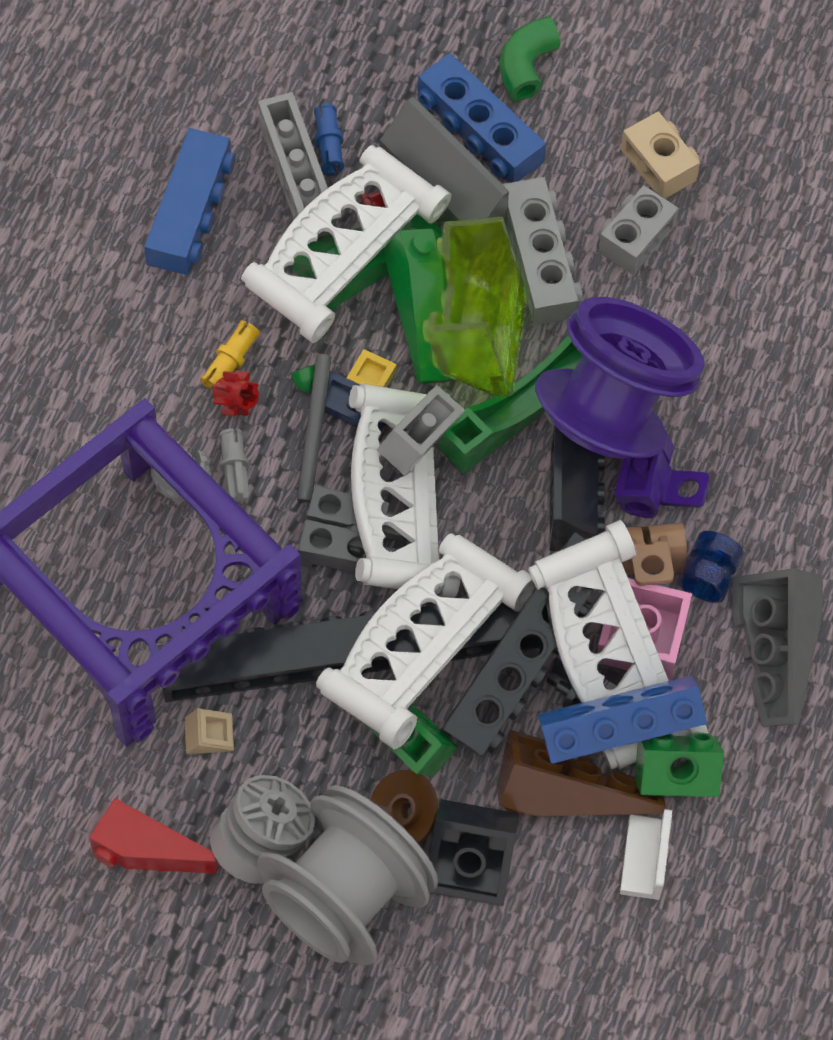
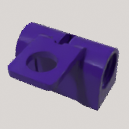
[614,431,710,519]

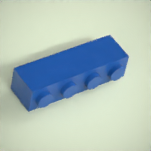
[144,128,236,275]

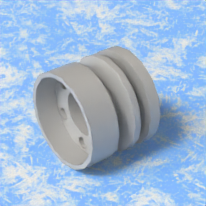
[210,775,315,884]

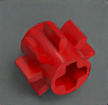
[213,370,259,417]

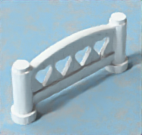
[241,145,452,343]
[349,384,460,598]
[529,520,708,770]
[316,533,536,749]

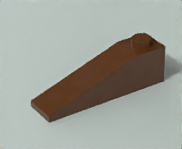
[497,730,666,816]

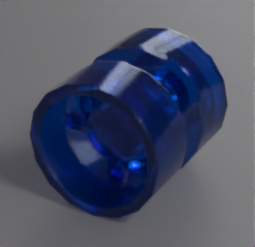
[678,531,744,603]

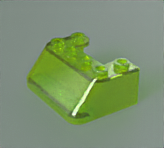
[423,217,526,397]

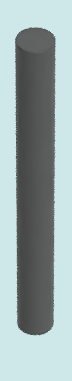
[297,354,332,503]

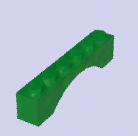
[439,335,582,475]

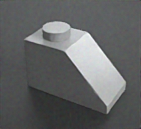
[377,385,465,476]

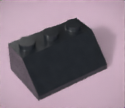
[549,425,605,551]

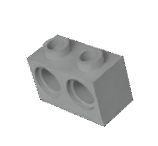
[598,185,679,275]

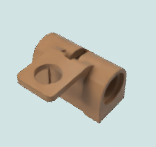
[605,523,687,586]

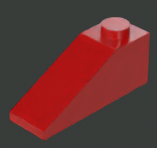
[89,798,220,874]

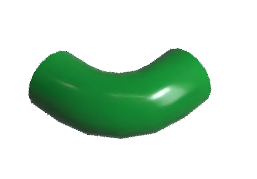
[498,16,560,102]

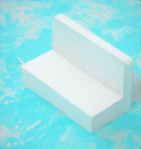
[620,809,672,900]

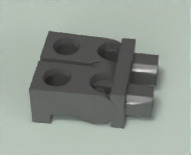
[298,485,404,574]

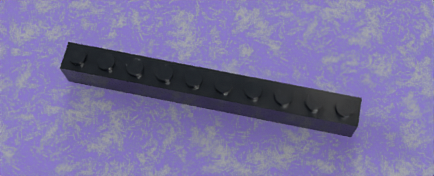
[157,602,550,703]

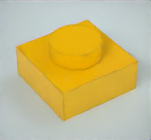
[347,349,397,388]

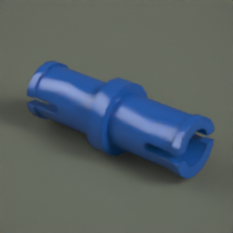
[314,103,345,175]

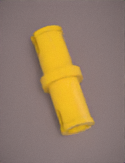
[200,320,260,390]

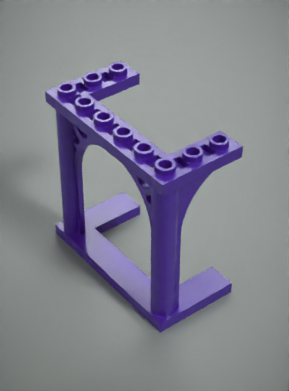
[0,398,303,747]

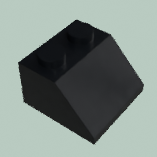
[429,799,520,906]

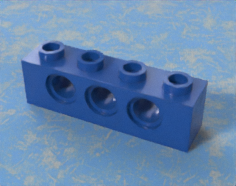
[417,53,546,183]
[538,675,707,764]

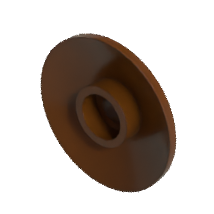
[370,770,438,845]

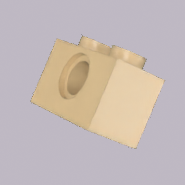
[621,111,700,199]

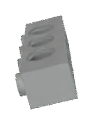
[258,92,336,237]
[502,177,583,326]

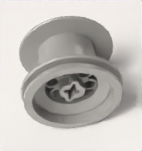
[257,785,438,965]

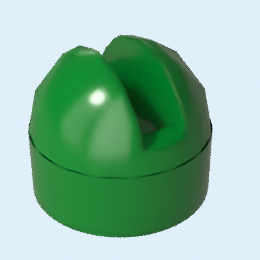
[290,364,316,393]

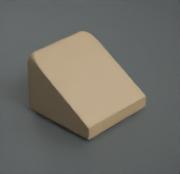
[185,708,234,754]

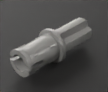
[219,428,250,503]

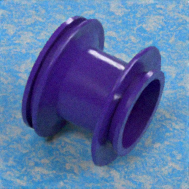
[535,297,705,458]

